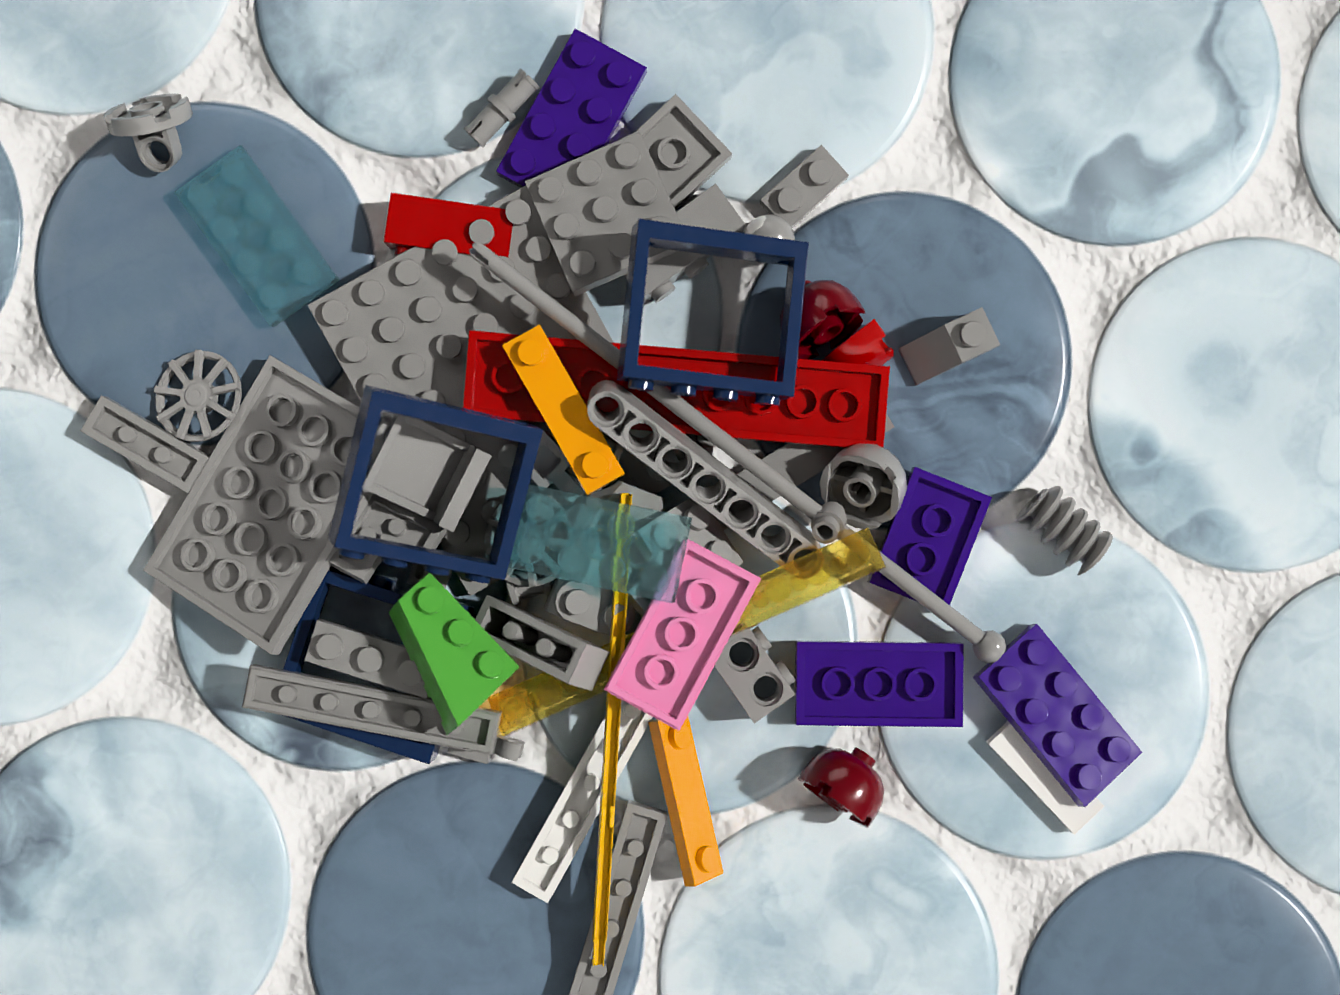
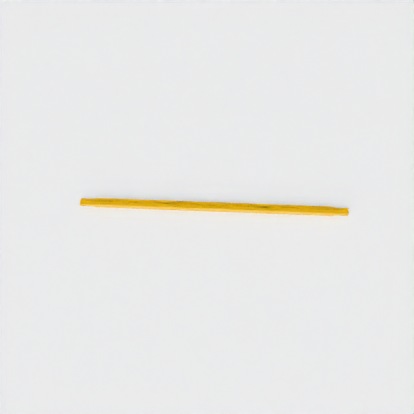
[592,493,632,966]

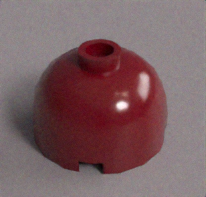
[780,280,865,359]
[798,747,884,828]

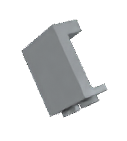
[362,412,491,532]

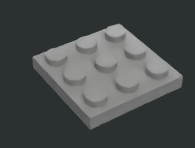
[525,131,682,296]

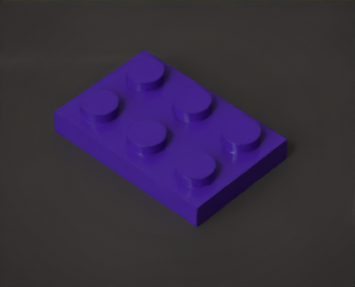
[867,467,992,605]

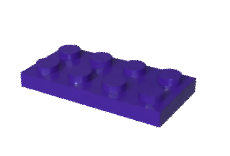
[496,29,647,188]
[973,623,1142,807]
[795,640,964,727]

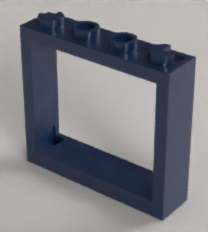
[617,219,809,406]
[328,385,543,583]
[283,566,477,764]

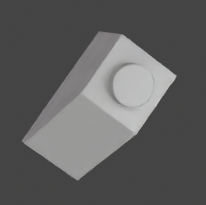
[899,307,1000,385]

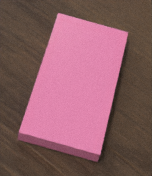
[603,537,761,731]

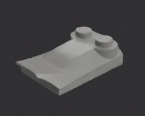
[543,480,664,635]

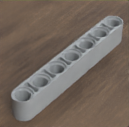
[587,380,825,580]

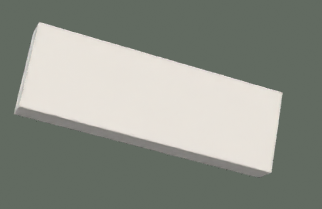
[986,721,1104,835]

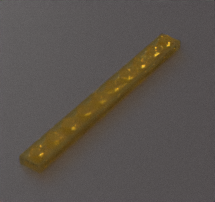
[487,527,887,736]

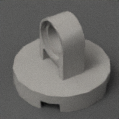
[104,94,193,172]

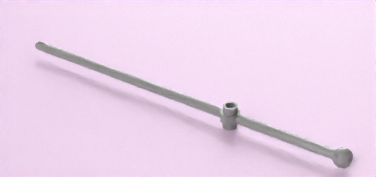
[469,243,1006,663]

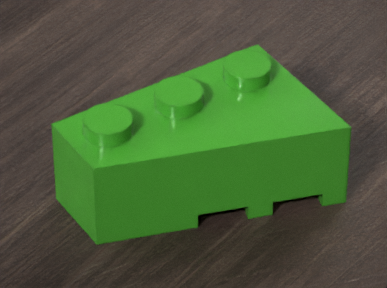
[389,572,519,735]

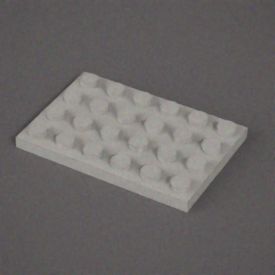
[143,355,376,655]

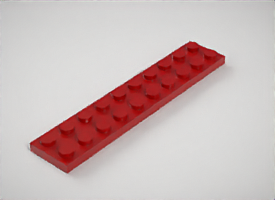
[463,330,890,448]

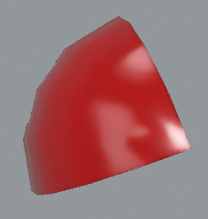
[821,319,894,366]

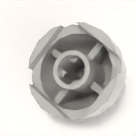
[820,443,907,529]

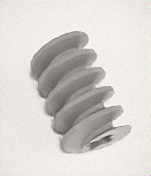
[1016,486,1113,575]

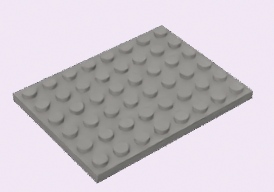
[308,185,679,596]

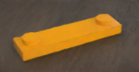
[502,324,625,496]
[648,716,724,887]

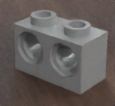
[714,623,796,724]

